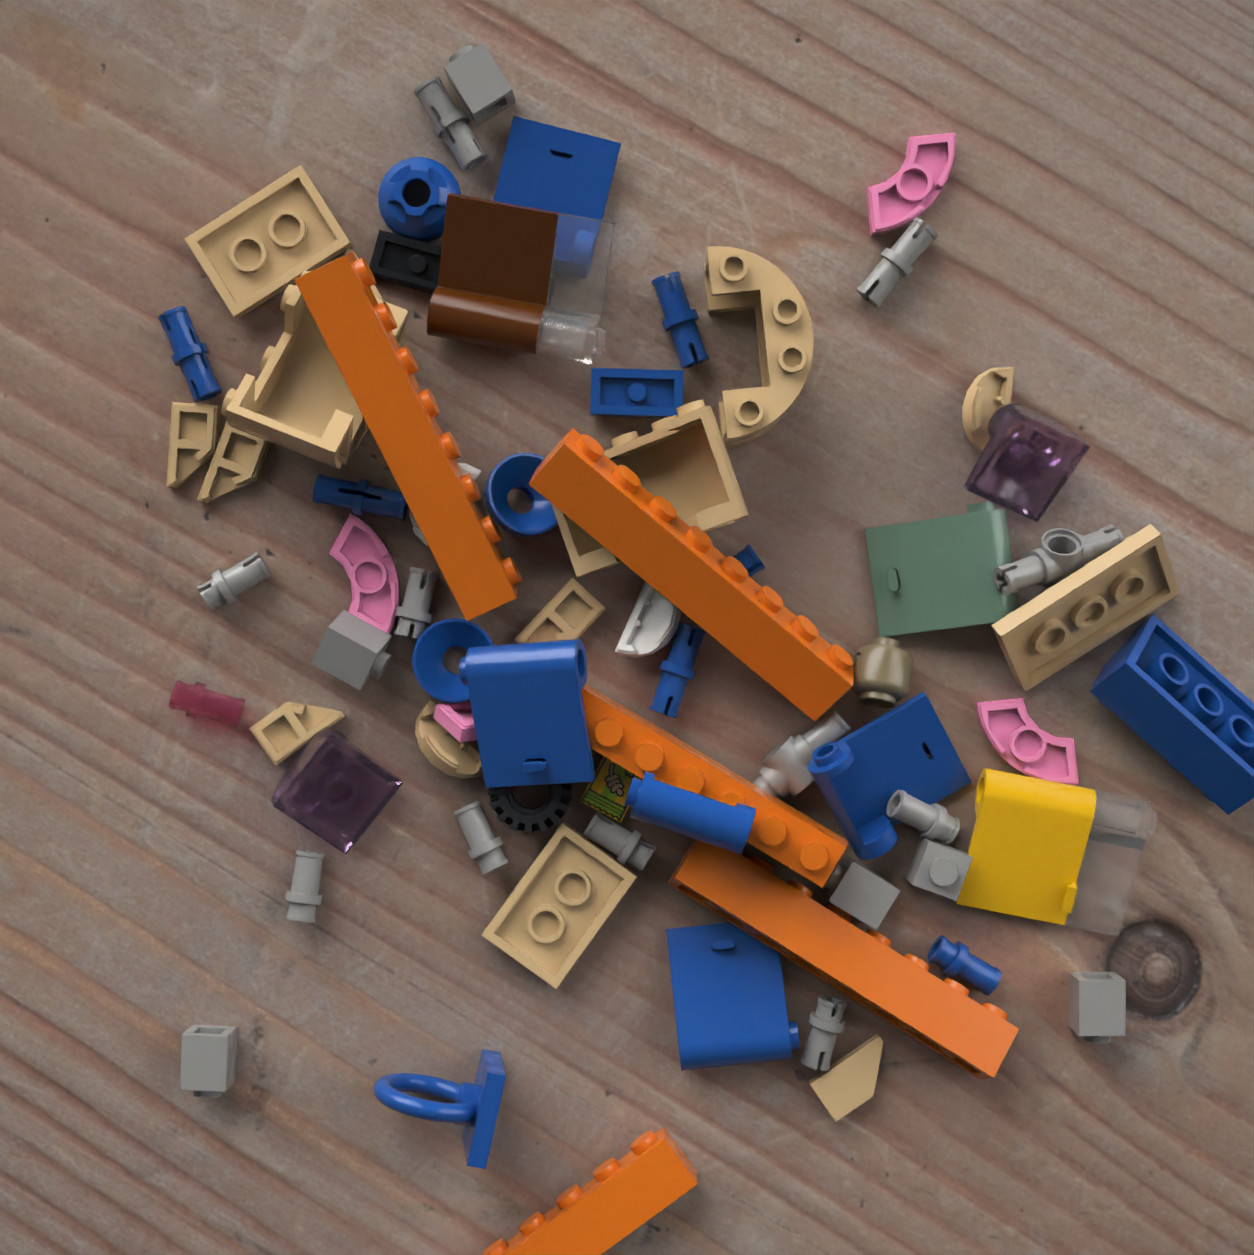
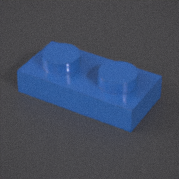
[590,368,684,418]

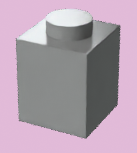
[444,42,516,126]
[311,610,392,690]
[905,836,973,901]
[824,856,901,930]
[1069,972,1126,1044]
[179,1025,238,1098]

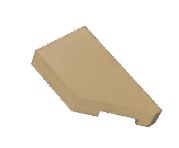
[166,402,221,488]
[197,422,271,503]
[515,578,606,644]
[249,701,347,766]
[808,1033,884,1122]

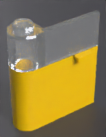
[956,768,1157,936]

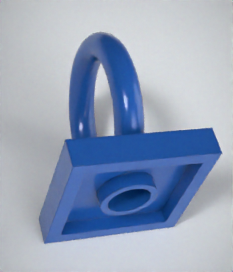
[373,1049,506,1169]

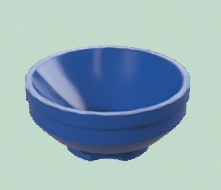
[378,157,462,242]
[484,453,558,537]
[412,618,494,703]

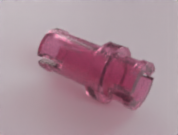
[169,680,245,727]

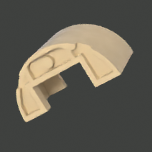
[703,246,814,449]
[221,269,408,469]
[551,399,749,577]

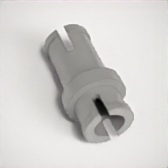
[197,551,272,611]
[394,567,439,640]
[886,790,960,844]
[453,800,508,875]
[583,811,657,872]
[285,850,325,923]
[800,994,847,1071]

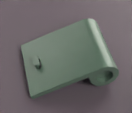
[865,501,1019,637]

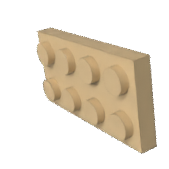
[991,524,1180,692]

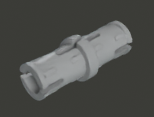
[414,76,487,171]
[856,217,938,308]

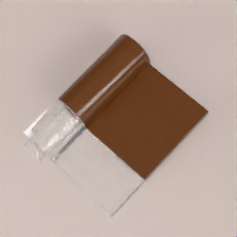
[427,193,615,365]

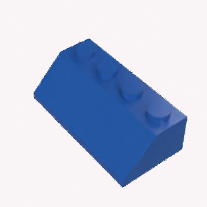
[1090,613,1254,815]

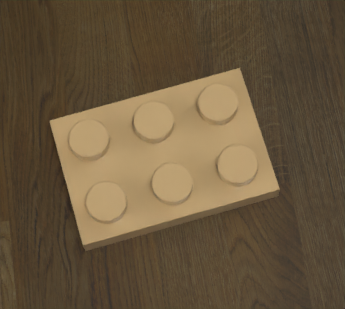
[185,165,353,320]
[482,821,637,989]

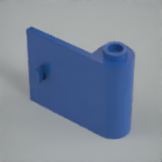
[493,116,621,279]
[459,639,596,788]
[808,692,972,860]
[624,771,756,854]
[666,923,800,1071]

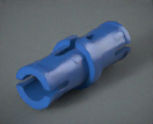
[651,271,709,369]
[158,306,222,403]
[313,474,408,521]
[649,622,706,719]

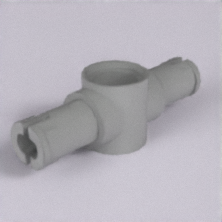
[993,524,1124,596]
[753,709,852,798]

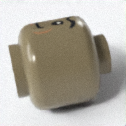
[850,637,913,708]

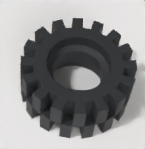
[488,758,572,834]

